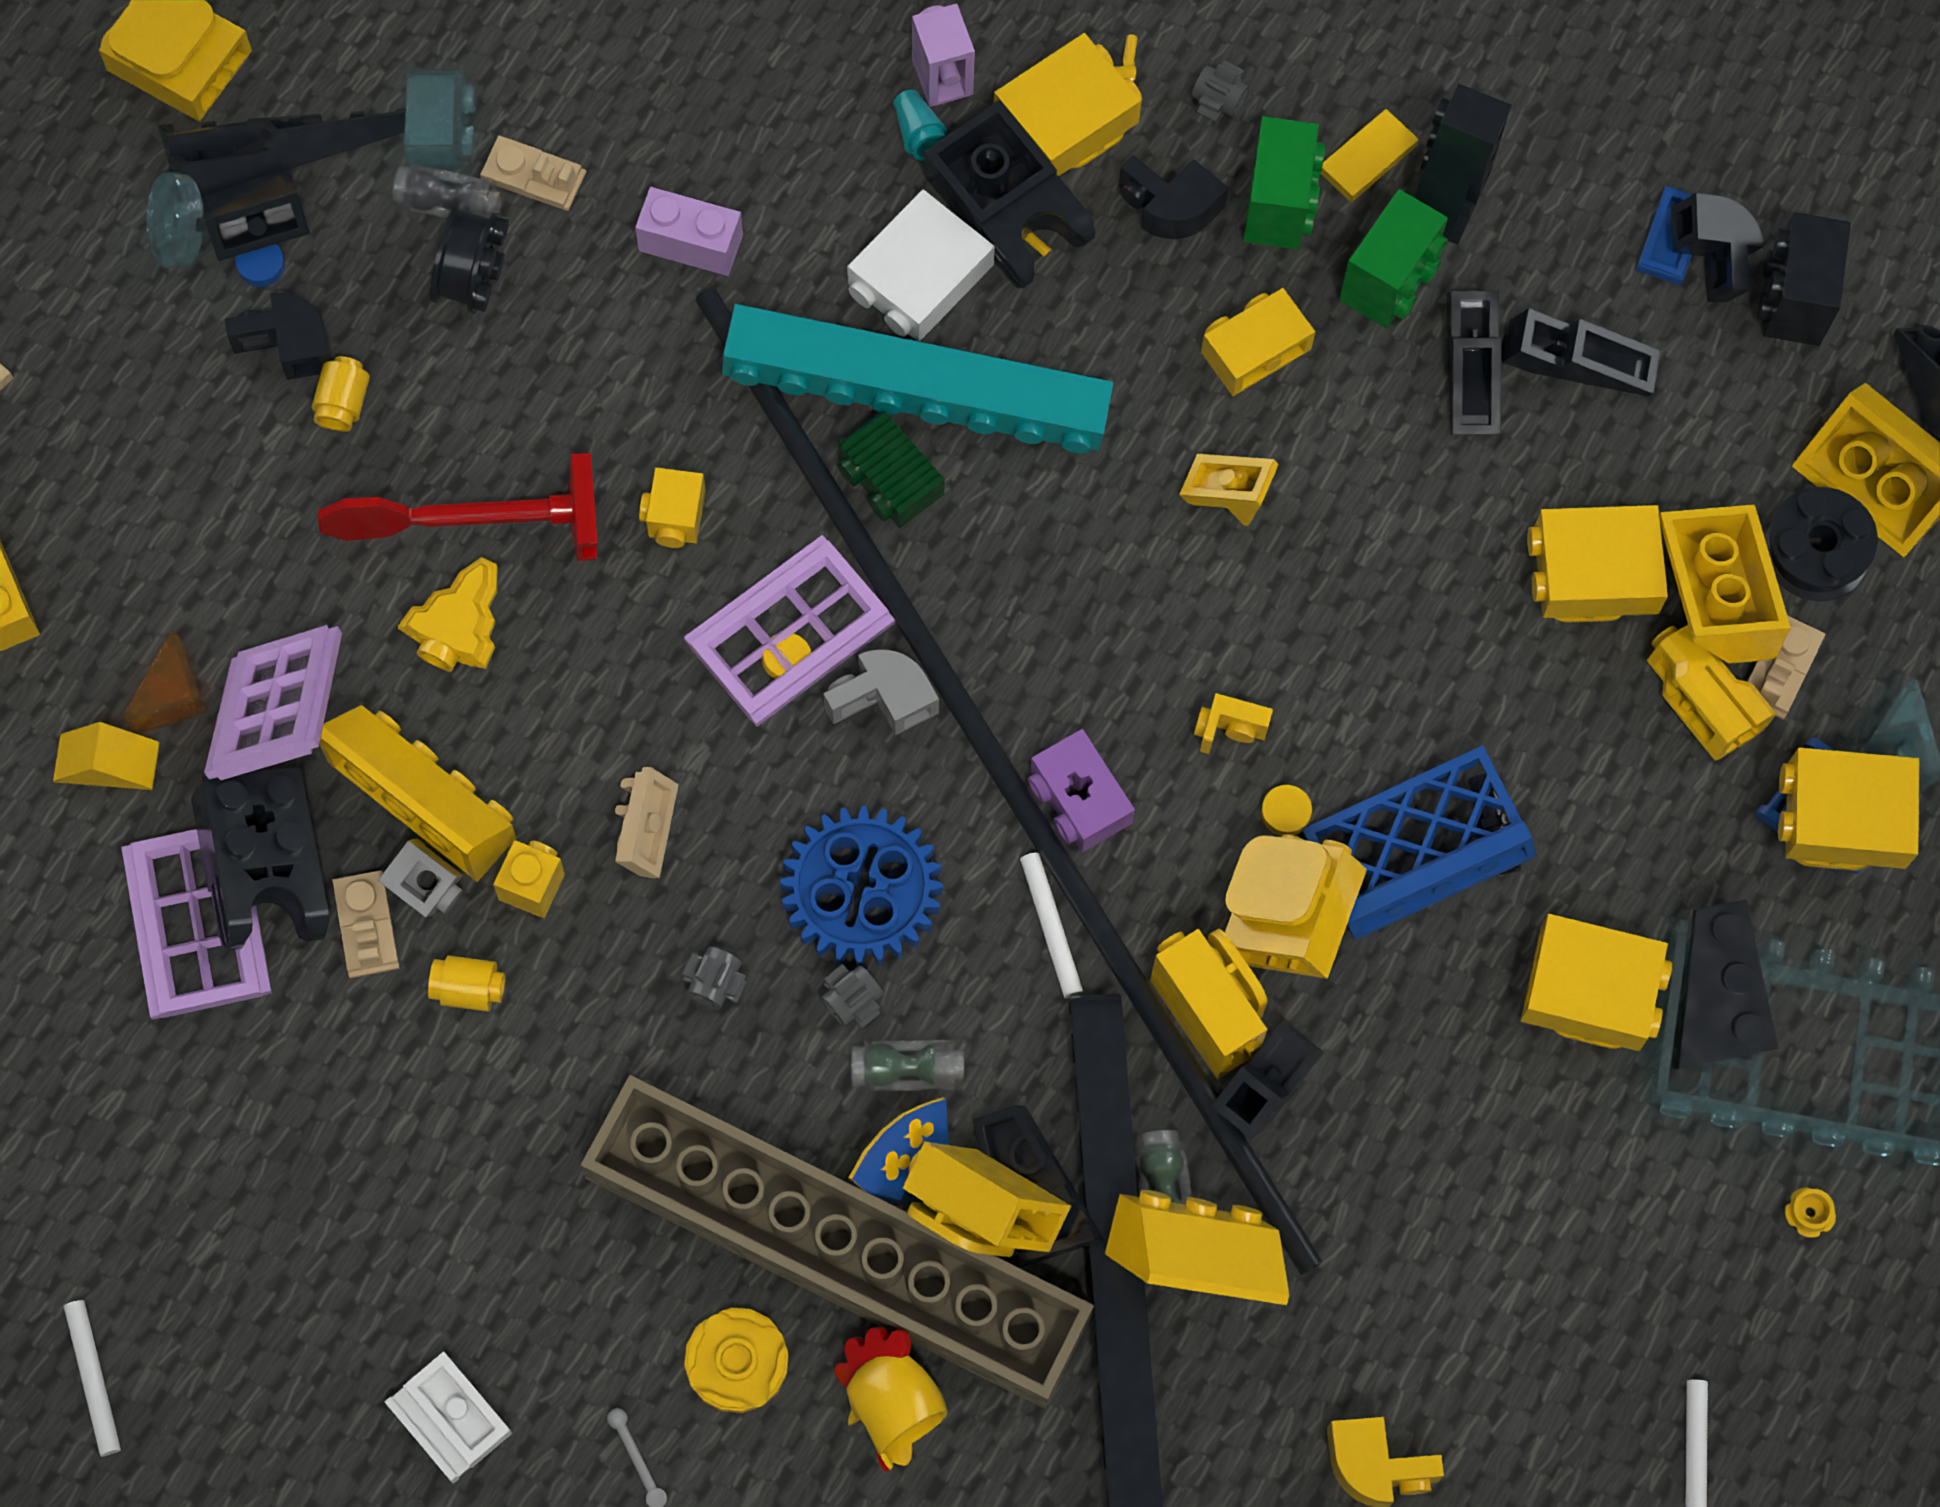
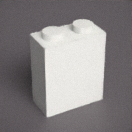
[847,189,995,342]

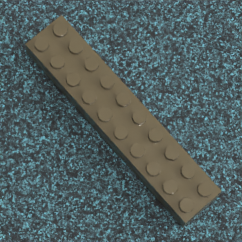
[580,1075,1094,1409]

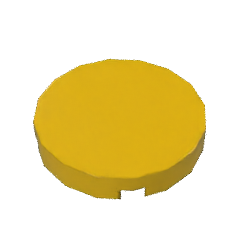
[685,1308,789,1413]

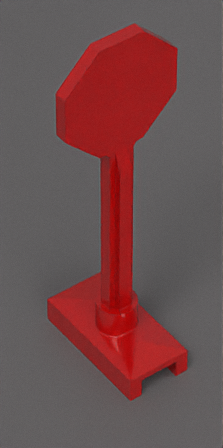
[318,453,598,561]

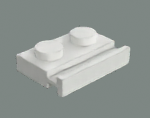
[385,1351,512,1484]

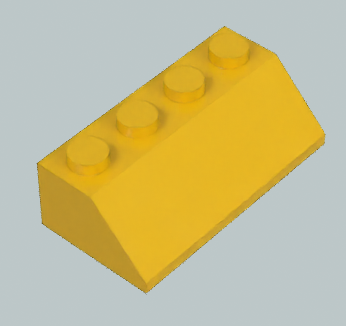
[319,705,516,882]

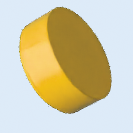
[762,633,811,679]
[1261,785,1312,836]

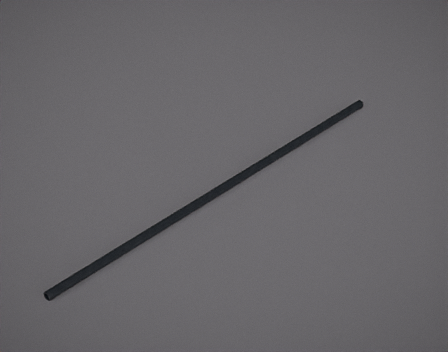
[695,288,1323,1275]

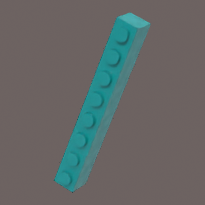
[722,304,1114,454]

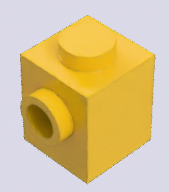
[639,467,706,548]
[493,840,565,918]

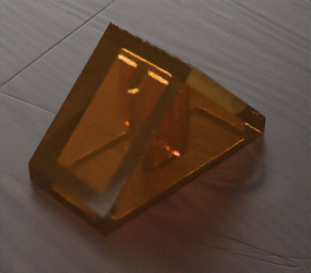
[123,632,207,735]

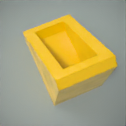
[53,722,160,790]

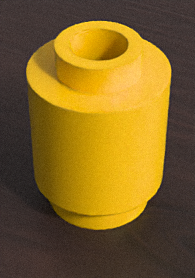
[312,356,370,432]
[428,955,505,1012]

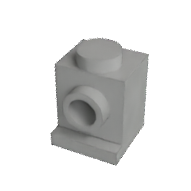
[378,838,463,917]

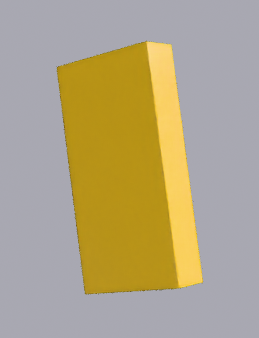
[1320,109,1419,203]

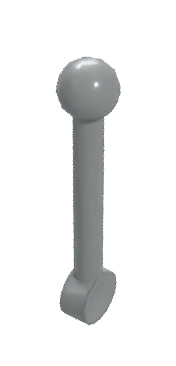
[607,1408,667,1507]

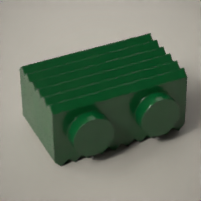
[837,411,945,529]

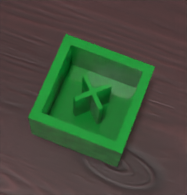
[1243,116,1326,250]
[1339,189,1448,329]

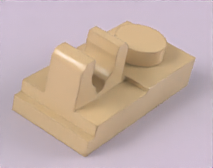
[480,135,586,211]
[1747,615,1826,720]
[615,767,679,878]
[333,870,400,978]

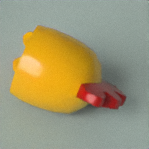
[834,1327,948,1472]

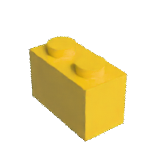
[1201,288,1316,396]

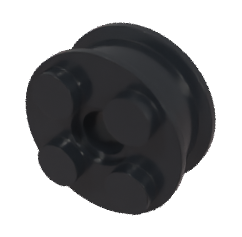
[430,200,509,314]
[1765,487,1878,601]

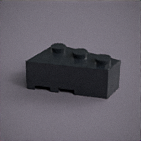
[1415,83,1512,245]

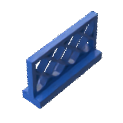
[1302,745,1537,940]

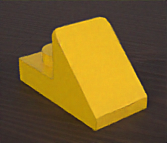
[1179,454,1279,526]

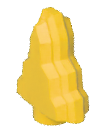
[398,557,498,672]

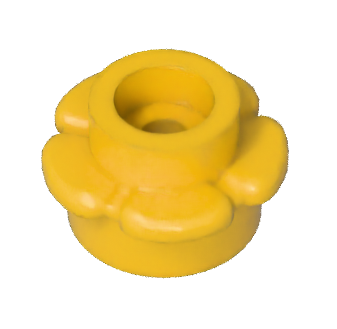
[1785,1187,1836,1238]

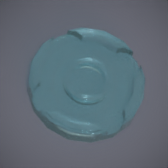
[146,172,204,268]

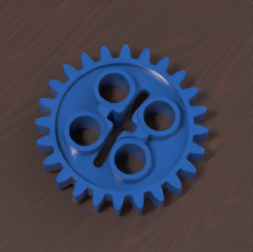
[780,806,943,967]

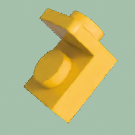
[1194,693,1273,754]

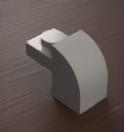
[823,650,939,735]

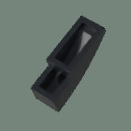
[1447,291,1501,435]
[1502,308,1661,396]

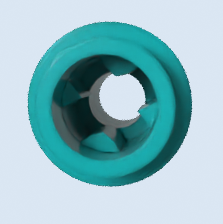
[893,90,948,161]

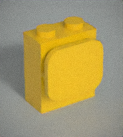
[99,0,252,122]
[994,33,1142,176]
[1527,505,1668,622]
[1778,748,1919,870]
[1225,834,1367,979]
[1520,914,1672,1051]
[1150,928,1268,1080]
[903,1141,1071,1257]

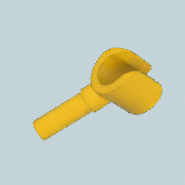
[1114,34,1138,81]

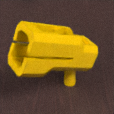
[1647,625,1777,760]

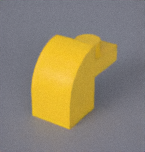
[1327,1417,1444,1507]

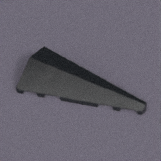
[158,108,411,202]

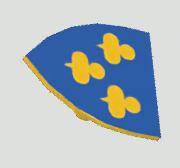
[848,1097,949,1206]

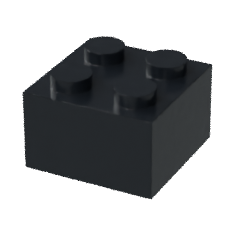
[1757,212,1851,346]

